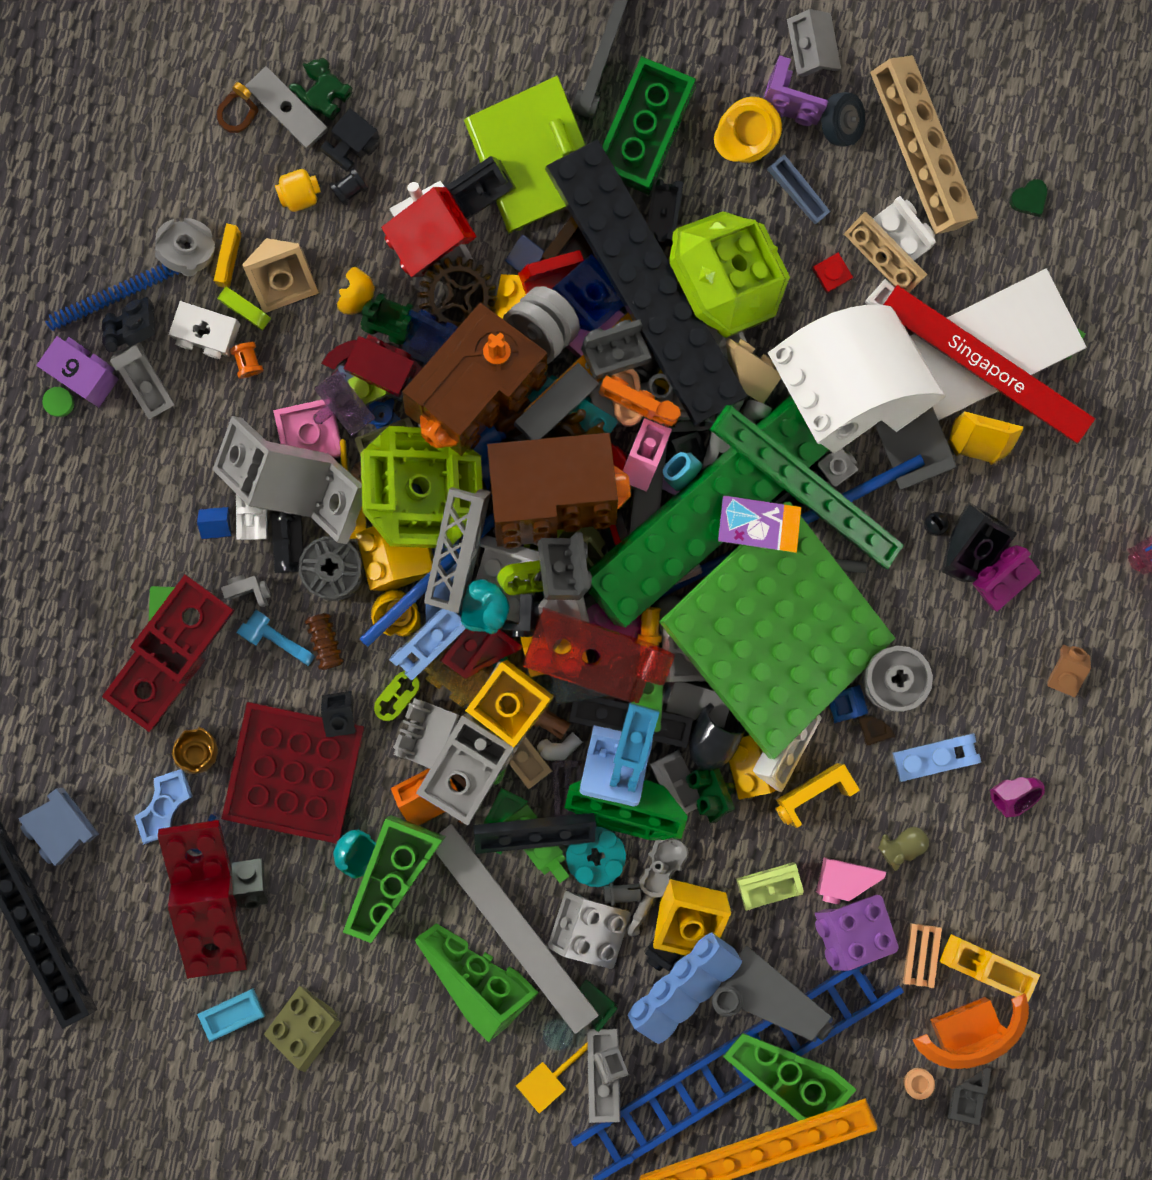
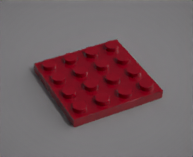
[221,702,365,844]

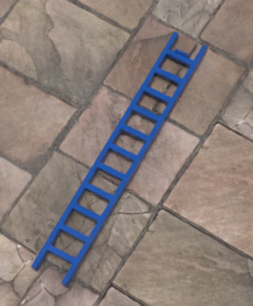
[571,962,904,1180]

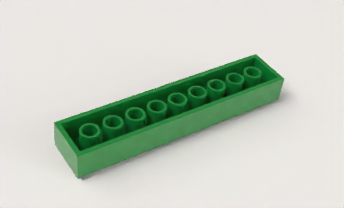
[588,395,829,628]

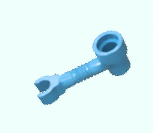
[236,610,315,666]

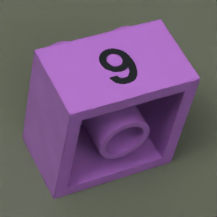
[36,336,119,408]

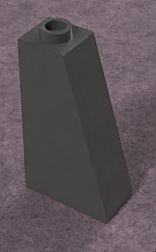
[712,945,834,1042]

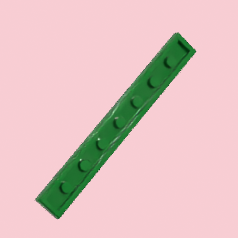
[710,405,904,569]

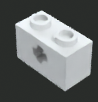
[169,301,241,359]

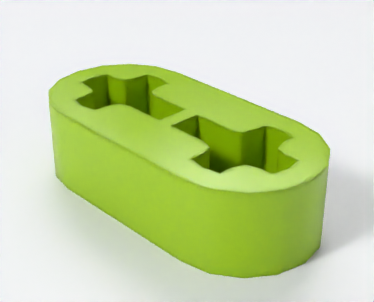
[217,286,271,331]
[374,671,421,721]

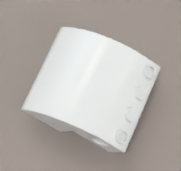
[768,305,946,454]

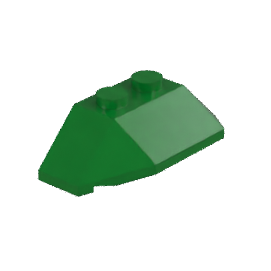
[564,780,688,840]

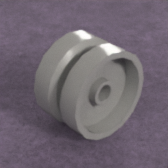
[503,286,580,364]
[861,646,933,712]

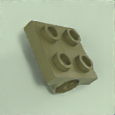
[264,986,341,1072]

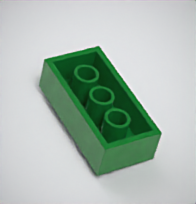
[602,56,696,195]

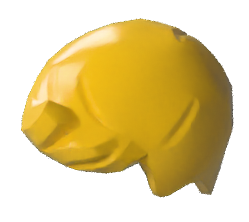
[371,590,421,637]

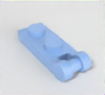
[389,608,466,680]
[892,733,981,782]

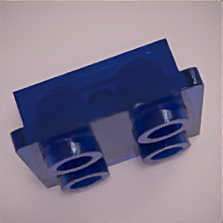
[401,309,458,365]

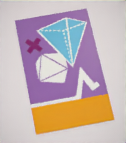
[718,496,801,553]

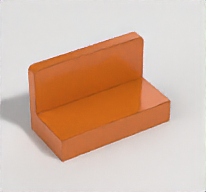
[391,768,459,826]

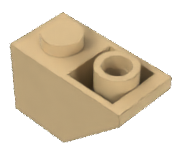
[725,338,781,404]

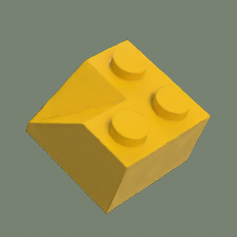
[465,660,555,748]

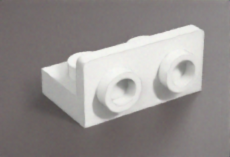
[873,196,936,261]

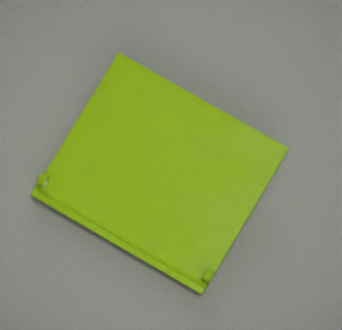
[464,76,586,234]

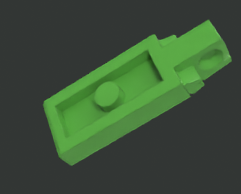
[503,804,569,883]

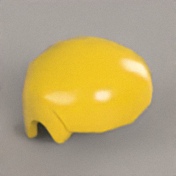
[337,267,375,315]

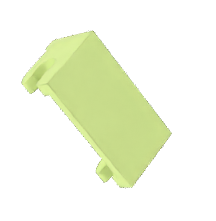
[736,862,804,911]

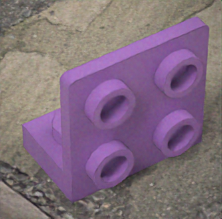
[763,55,828,126]

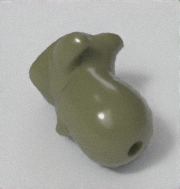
[878,827,929,871]

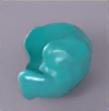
[461,579,510,634]

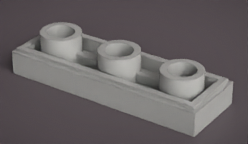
[245,66,328,150]

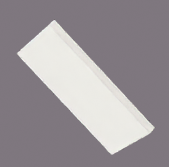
[910,268,1087,421]

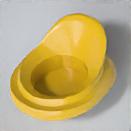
[714,97,782,163]

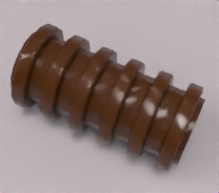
[305,613,344,670]

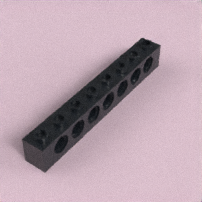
[0,820,98,1029]

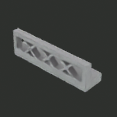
[424,487,491,613]

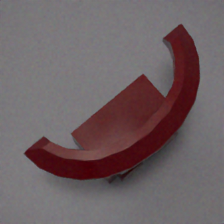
[321,335,422,398]

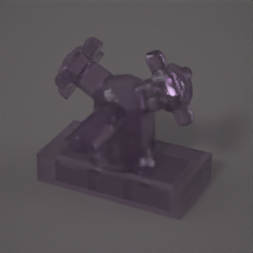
[313,369,376,436]

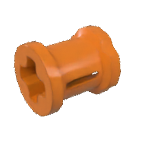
[230,342,264,379]

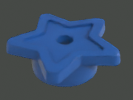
[362,398,401,429]

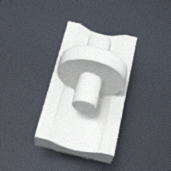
[236,494,268,540]

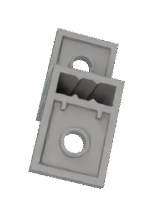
[213,416,362,544]

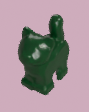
[289,58,353,120]

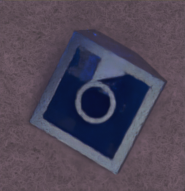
[552,254,624,332]

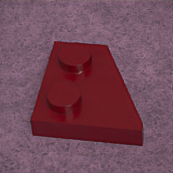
[440,629,523,679]

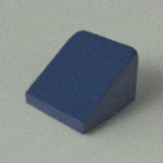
[505,234,545,272]

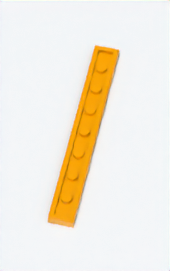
[639,1098,877,1180]

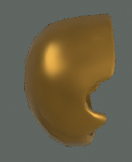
[172,727,218,774]

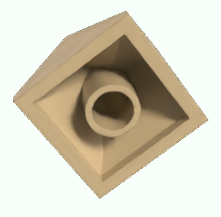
[243,238,319,313]

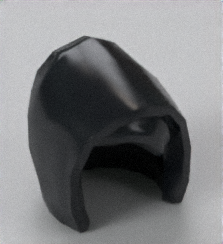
[690,703,745,771]

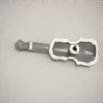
[626,838,689,937]

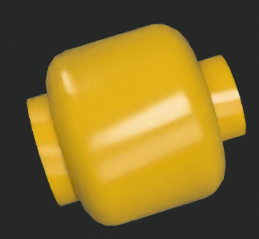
[275,169,321,212]

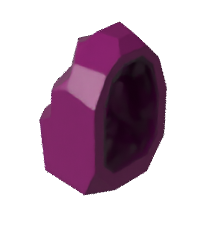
[990,777,1045,818]

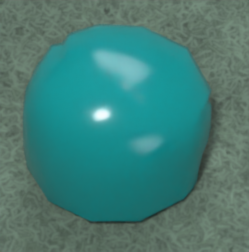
[333,830,376,879]

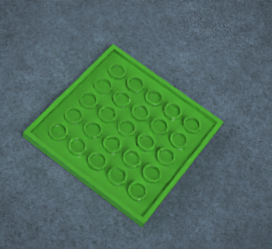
[659,502,895,759]

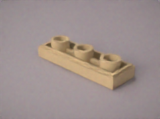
[844,212,928,293]

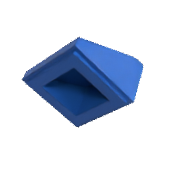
[829,685,868,723]

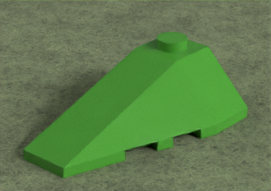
[415,923,539,1042]
[723,1033,857,1121]

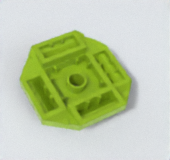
[669,211,790,338]
[361,426,483,548]

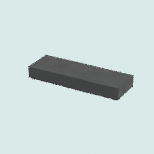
[514,363,599,440]

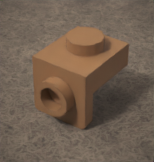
[1047,645,1091,697]

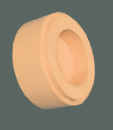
[904,1068,935,1100]

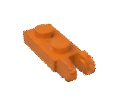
[598,376,681,427]

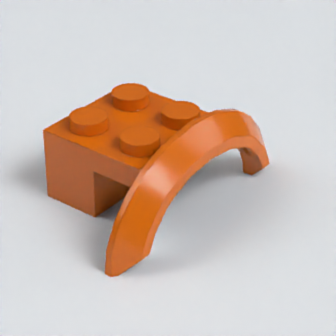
[913,993,1029,1069]

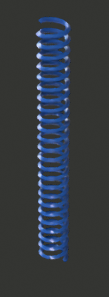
[45,264,179,331]

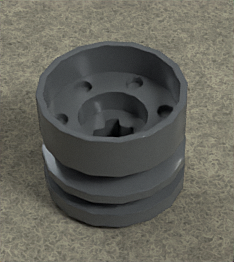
[299,536,366,601]

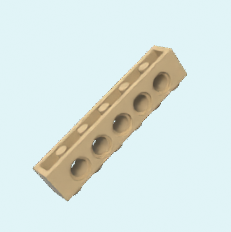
[870,55,978,235]

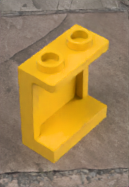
[775,763,860,828]

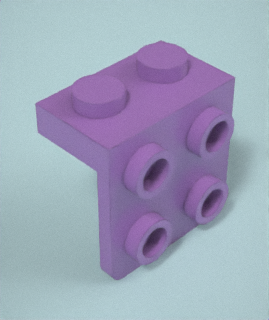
[815,895,898,971]

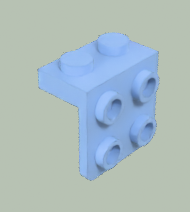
[580,725,653,806]

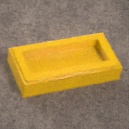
[213,223,242,288]

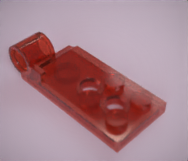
[523,607,675,704]

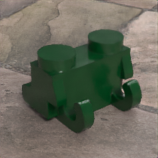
[360,293,414,345]

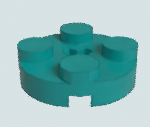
[566,826,626,887]

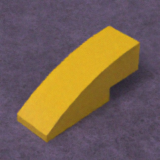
[939,934,1040,1002]

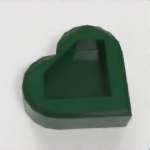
[1009,179,1047,217]

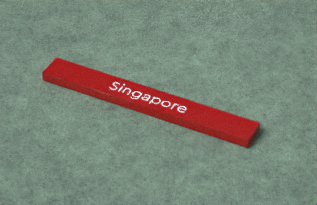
[883,285,1095,444]

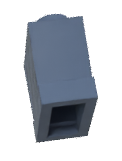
[18,788,99,866]

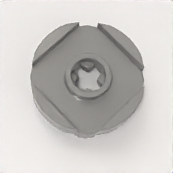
[155,218,215,276]

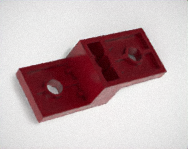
[102,574,235,732]
[158,820,247,979]

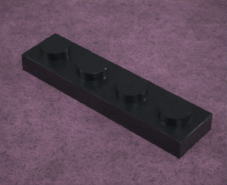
[473,813,596,854]

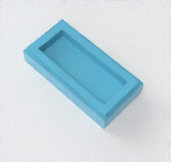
[197,988,266,1042]

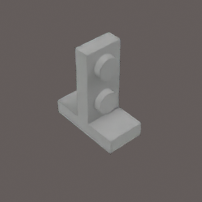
[110,342,175,419]

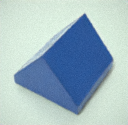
[197,507,231,539]

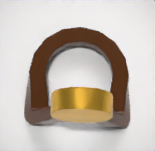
[217,82,259,133]

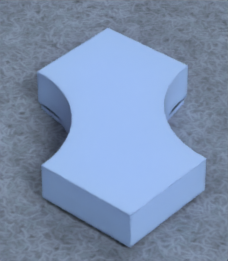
[134,769,193,845]

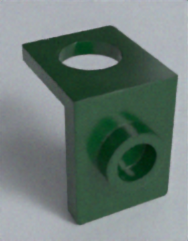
[579,979,618,1032]

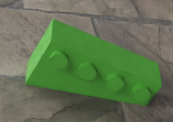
[343,815,446,943]

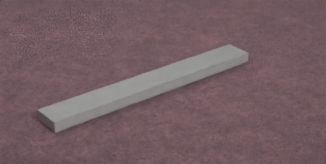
[435,824,599,1034]

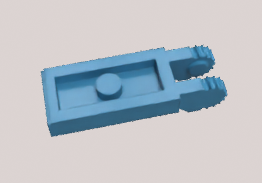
[609,703,659,792]

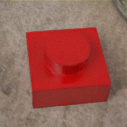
[812,252,853,294]

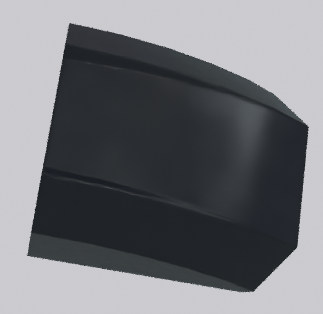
[942,502,1017,582]

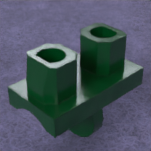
[686,768,736,823]

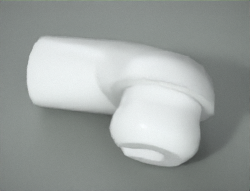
[537,732,583,761]

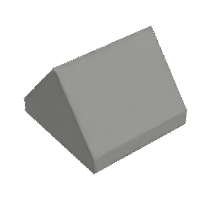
[593,1046,629,1085]

